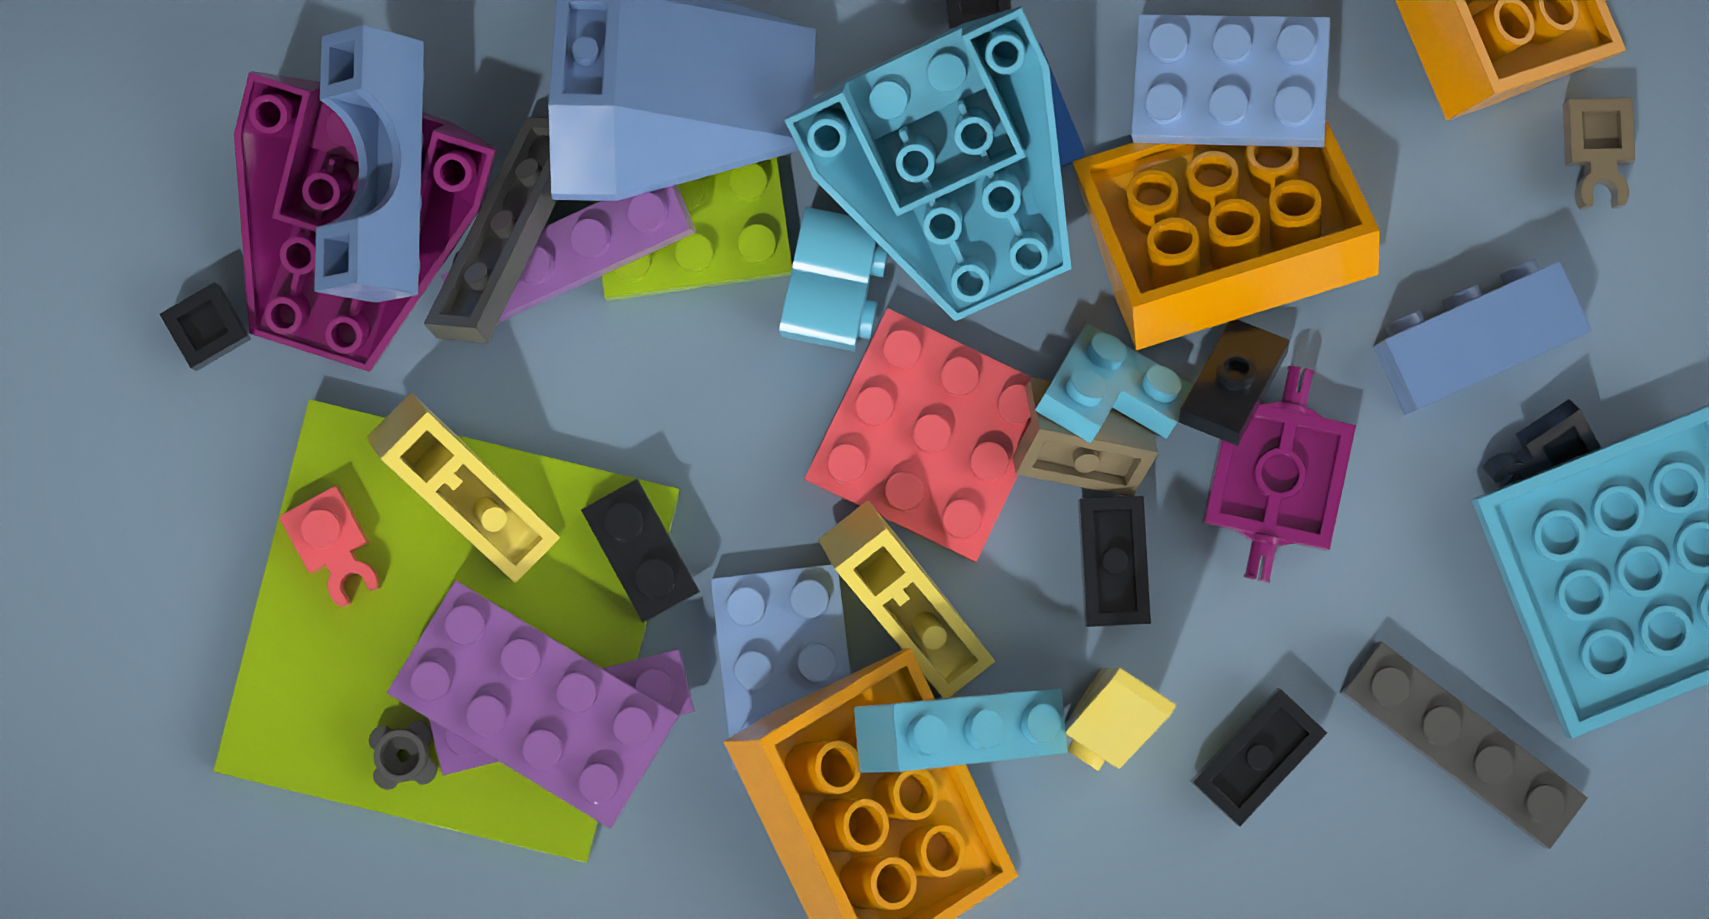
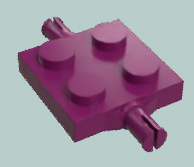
[1202,366,1356,583]

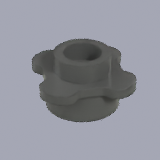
[369,721,438,790]

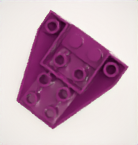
[234,71,497,372]

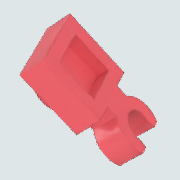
[279,486,381,607]

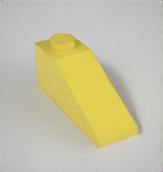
[366,392,560,583]
[818,500,996,698]
[1065,668,1177,772]

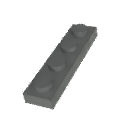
[424,117,557,343]
[1340,642,1588,849]

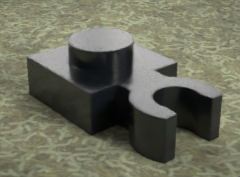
[1482,399,1601,488]

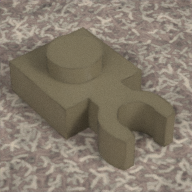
[1563,97,1635,210]

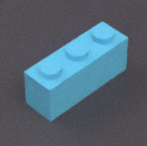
[854,688,1068,773]

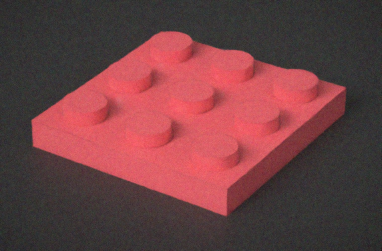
[804,308,1032,563]

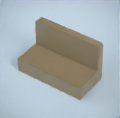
[1013,377,1158,496]

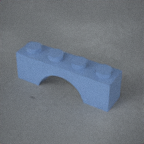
[314,25,425,303]

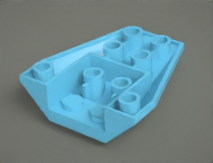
[784,6,1071,321]

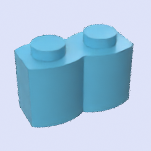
[779,207,888,352]

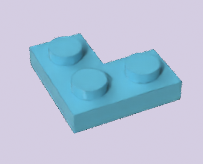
[1035,322,1193,444]

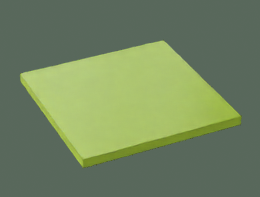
[213,399,681,863]

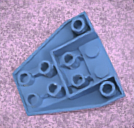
[548,0,816,201]

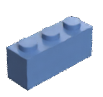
[1373,259,1592,415]

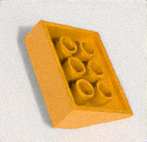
[1395,0,1626,121]
[1072,119,1380,350]
[723,648,1018,919]

